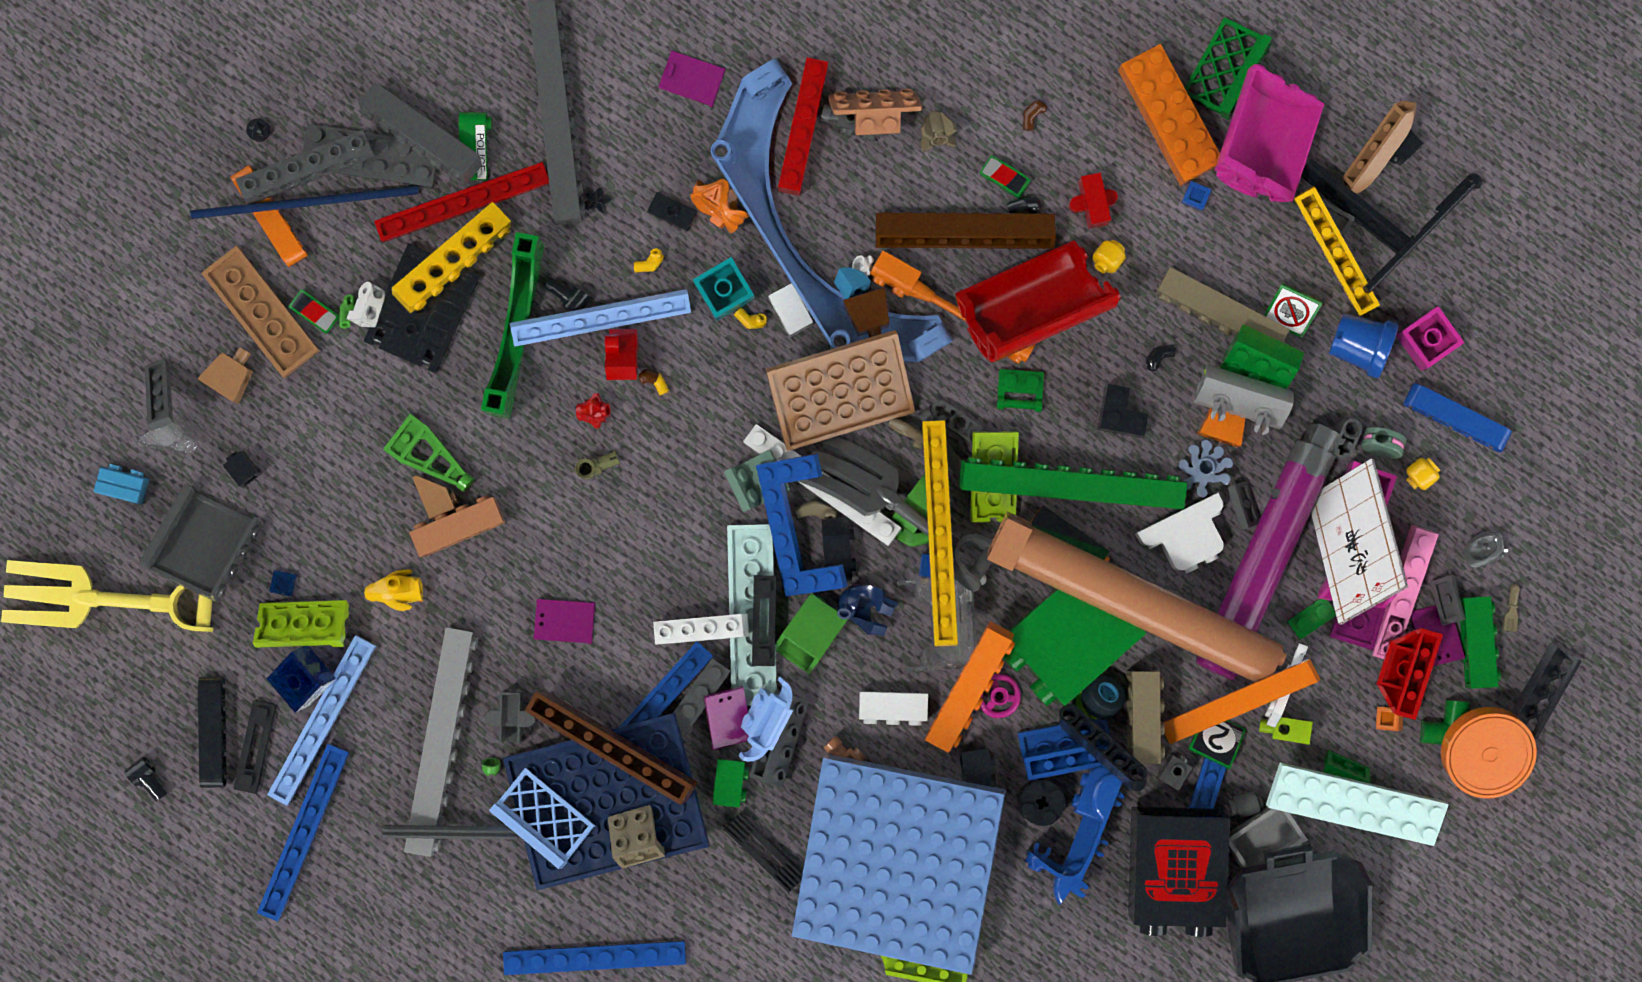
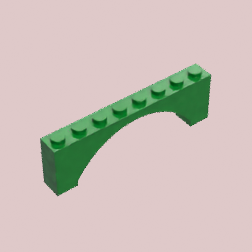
[481,232,545,419]

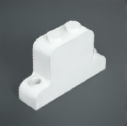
[1135,493,1224,574]

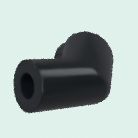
[1007,197,1042,213]
[1146,346,1175,371]

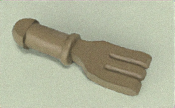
[1503,584,1520,632]

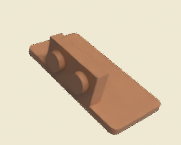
[828,89,922,135]

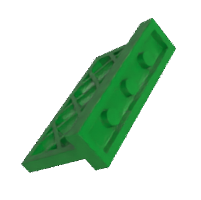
[1185,17,1272,121]

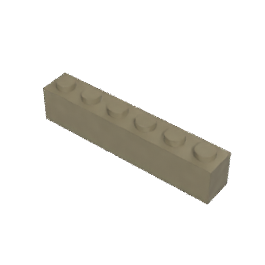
[1155,267,1290,342]

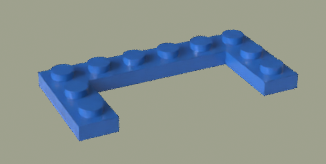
[756,453,847,596]

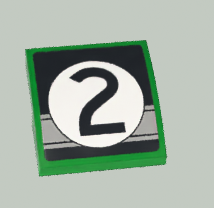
[1188,720,1246,769]

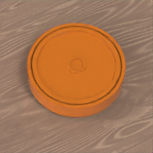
[1441,707,1537,798]

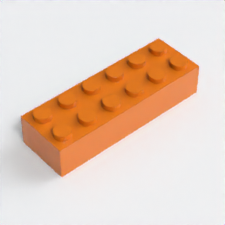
[1118,44,1220,186]

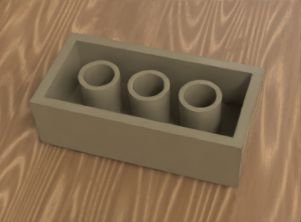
[1126,671,1165,764]

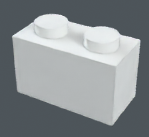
[768,284,813,337]

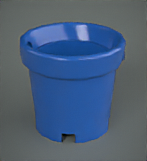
[1329,313,1399,379]

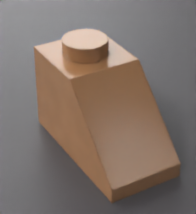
[412,476,459,520]

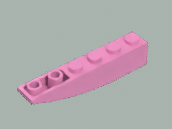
[1372,524,1438,659]

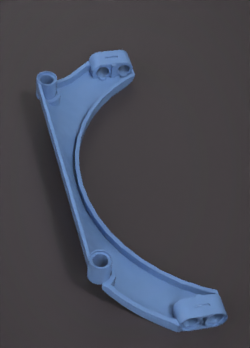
[711,58,954,363]

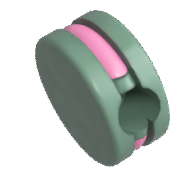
[1361,427,1407,459]

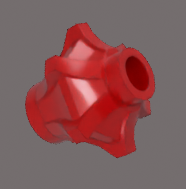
[576,393,611,429]

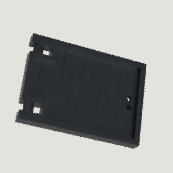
[363,243,480,374]

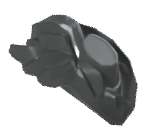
[1463,531,1510,568]

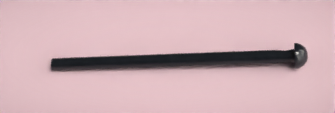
[1363,173,1483,294]

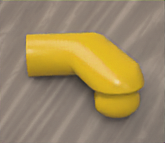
[634,248,664,273]
[734,307,767,329]

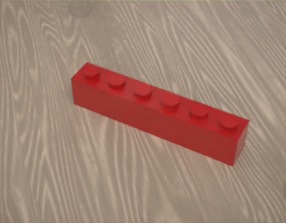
[778,57,828,196]

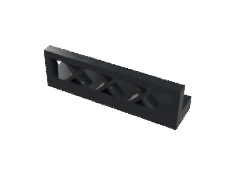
[1511,643,1582,739]

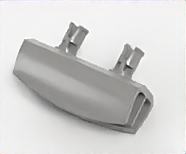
[1193,365,1294,435]

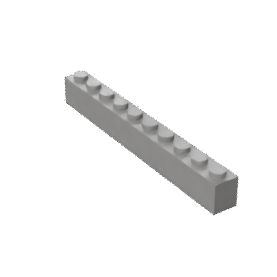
[404,627,478,857]

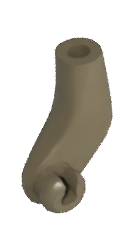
[889,418,923,449]
[794,500,838,519]

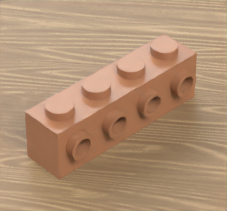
[409,495,506,558]

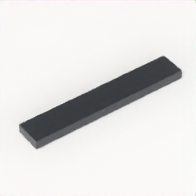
[1301,158,1410,254]

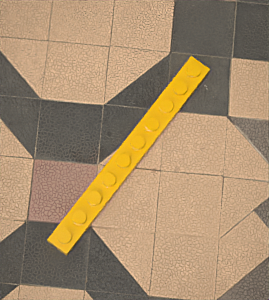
[922,421,958,646]

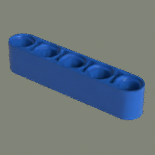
[1403,383,1512,452]

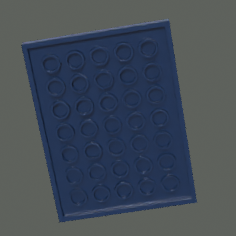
[503,713,710,891]

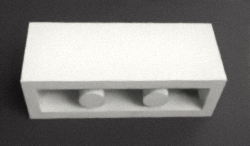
[859,692,928,725]

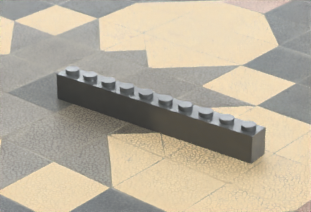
[528,0,586,225]

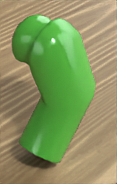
[339,294,357,328]

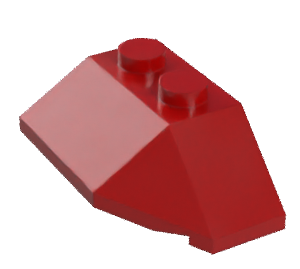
[1376,627,1443,720]

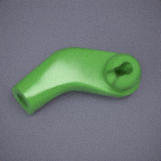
[895,523,929,547]

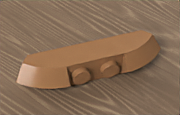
[1342,101,1417,194]

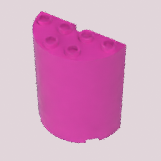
[1215,64,1324,202]

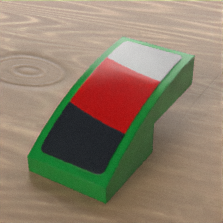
[979,155,1031,199]
[288,289,339,334]

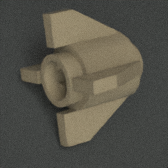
[921,111,957,152]

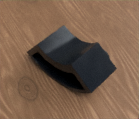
[821,518,856,581]

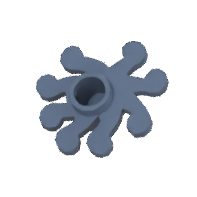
[1179,440,1234,497]

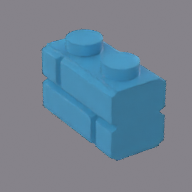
[94,464,150,505]

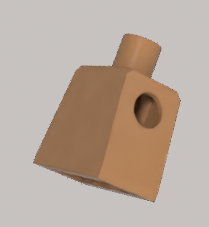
[198,347,253,404]

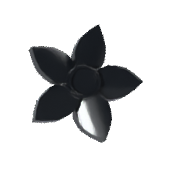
[585,187,612,214]

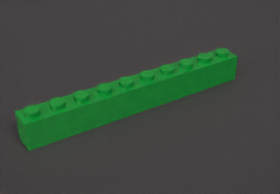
[959,457,1187,509]

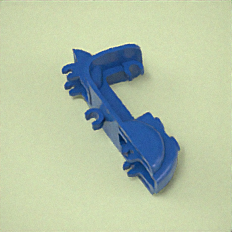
[1025,764,1125,905]

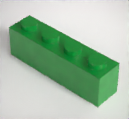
[1460,596,1501,689]

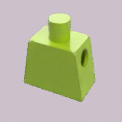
[1259,717,1313,745]

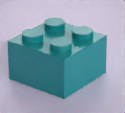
[693,257,755,322]

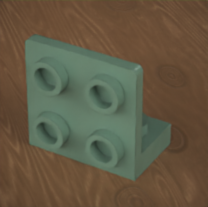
[724,450,790,512]

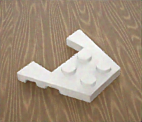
[1265,643,1308,728]

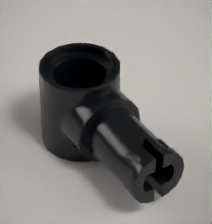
[545,278,591,311]
[124,756,167,802]

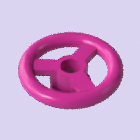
[979,673,1021,718]

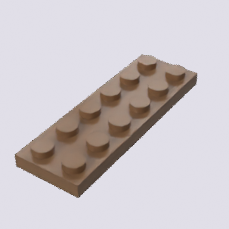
[201,246,320,378]

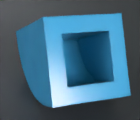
[834,267,871,299]

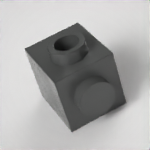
[1156,754,1193,791]

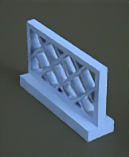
[489,768,596,869]

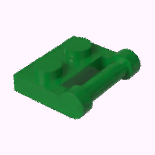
[996,369,1044,412]

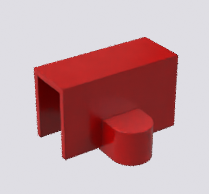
[1068,172,1118,229]
[605,329,638,380]

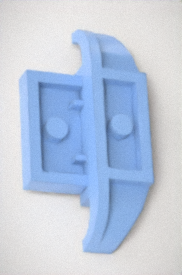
[739,677,793,762]

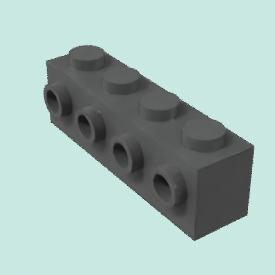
[749,690,809,787]

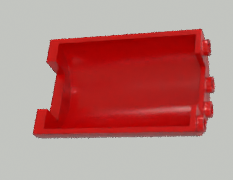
[955,240,1121,363]

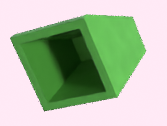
[775,593,848,674]

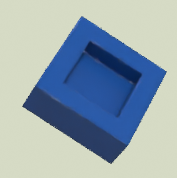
[1181,181,1212,211]

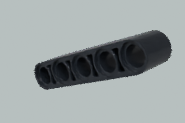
[198,676,227,788]
[1059,704,1147,791]

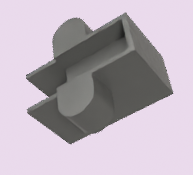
[484,692,536,743]

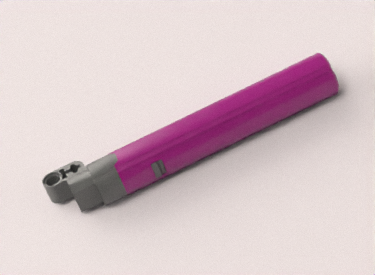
[1196,418,1362,680]

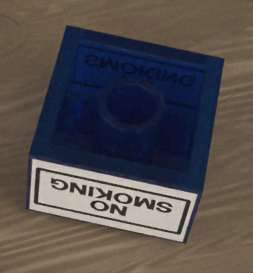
[266,646,336,713]

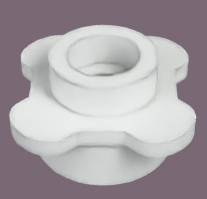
[852,255,874,277]

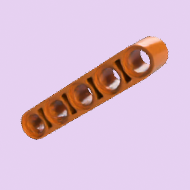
[230,165,308,267]

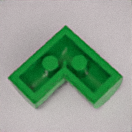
[1419,700,1470,745]

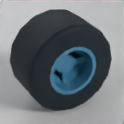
[1081,675,1126,720]

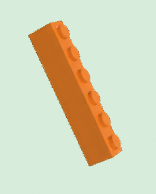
[925,621,1015,753]

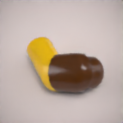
[638,369,669,396]

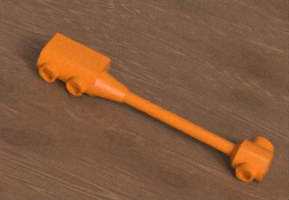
[870,251,1036,364]

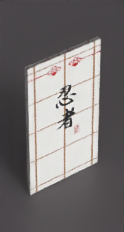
[1311,459,1408,625]

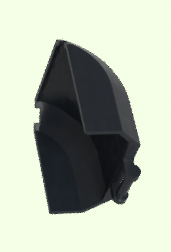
[1226,841,1372,982]

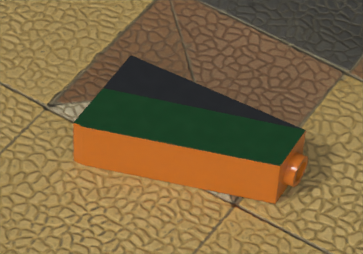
[1031,505,1110,562]

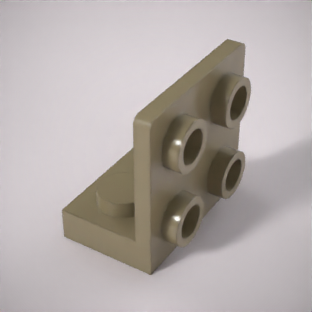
[608,805,665,869]

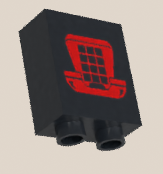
[1128,806,1230,937]

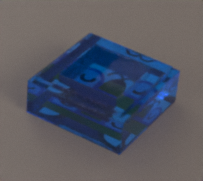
[269,570,297,597]

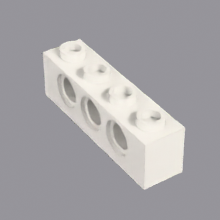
[653,614,749,645]

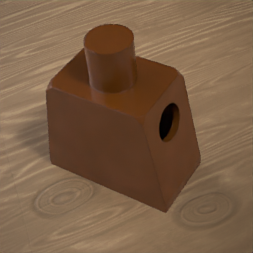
[842,288,889,338]

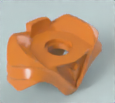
[690,179,749,233]

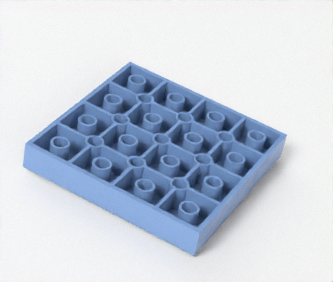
[792,754,1006,975]

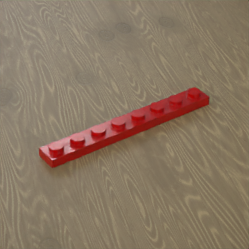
[374,162,549,243]

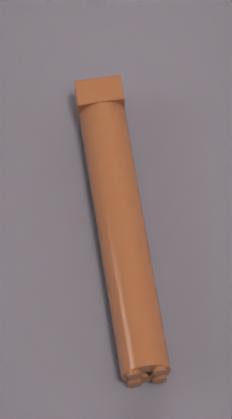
[987,511,1287,682]

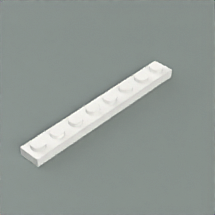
[743,424,902,547]

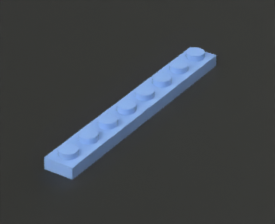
[510,289,691,346]
[267,635,376,806]

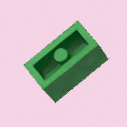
[712,758,749,808]

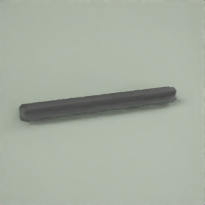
[381,825,518,840]

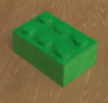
[1220,324,1304,389]

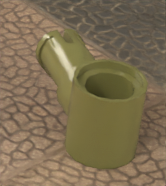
[575,451,620,480]

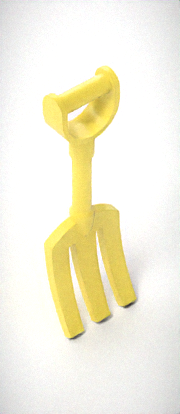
[1,560,214,632]

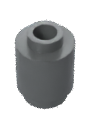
[1227,791,1263,818]

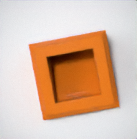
[1376,707,1403,731]

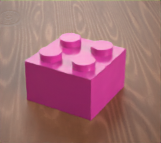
[1396,306,1465,371]

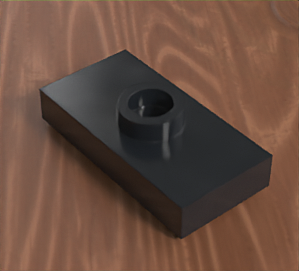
[647,192,697,232]

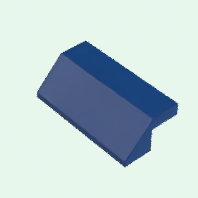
[1017,719,1117,781]

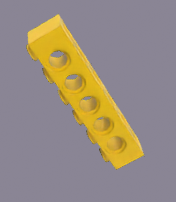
[1294,186,1380,316]
[392,202,511,313]

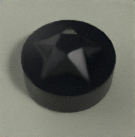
[246,118,270,142]

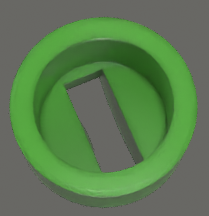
[482,757,500,777]

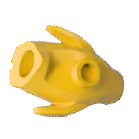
[364,569,423,611]

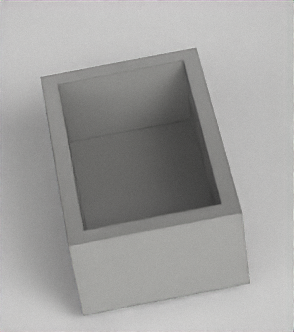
[1229,806,1308,869]

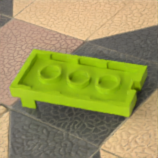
[970,431,1019,522]
[253,600,349,648]

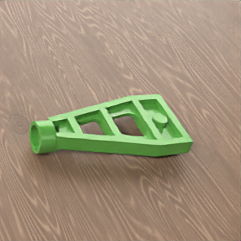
[383,414,474,492]

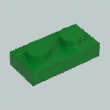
[1286,599,1336,640]

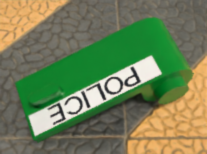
[459,112,492,180]

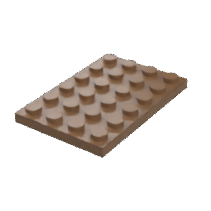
[765,330,915,451]

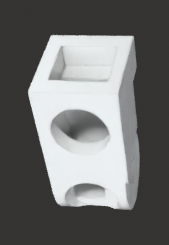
[347,282,385,327]

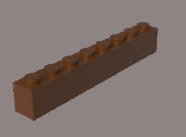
[875,212,1056,249]
[525,689,698,805]

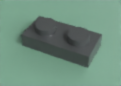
[1228,481,1260,530]
[1430,575,1466,625]

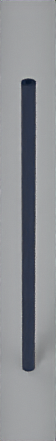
[190,186,418,219]

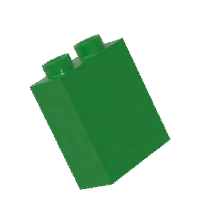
[1003,588,1147,707]

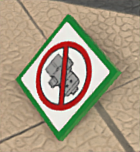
[1263,283,1323,338]

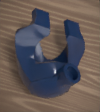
[837,584,898,636]

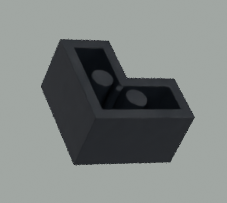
[1097,384,1148,438]

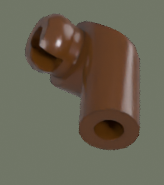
[1023,100,1047,131]

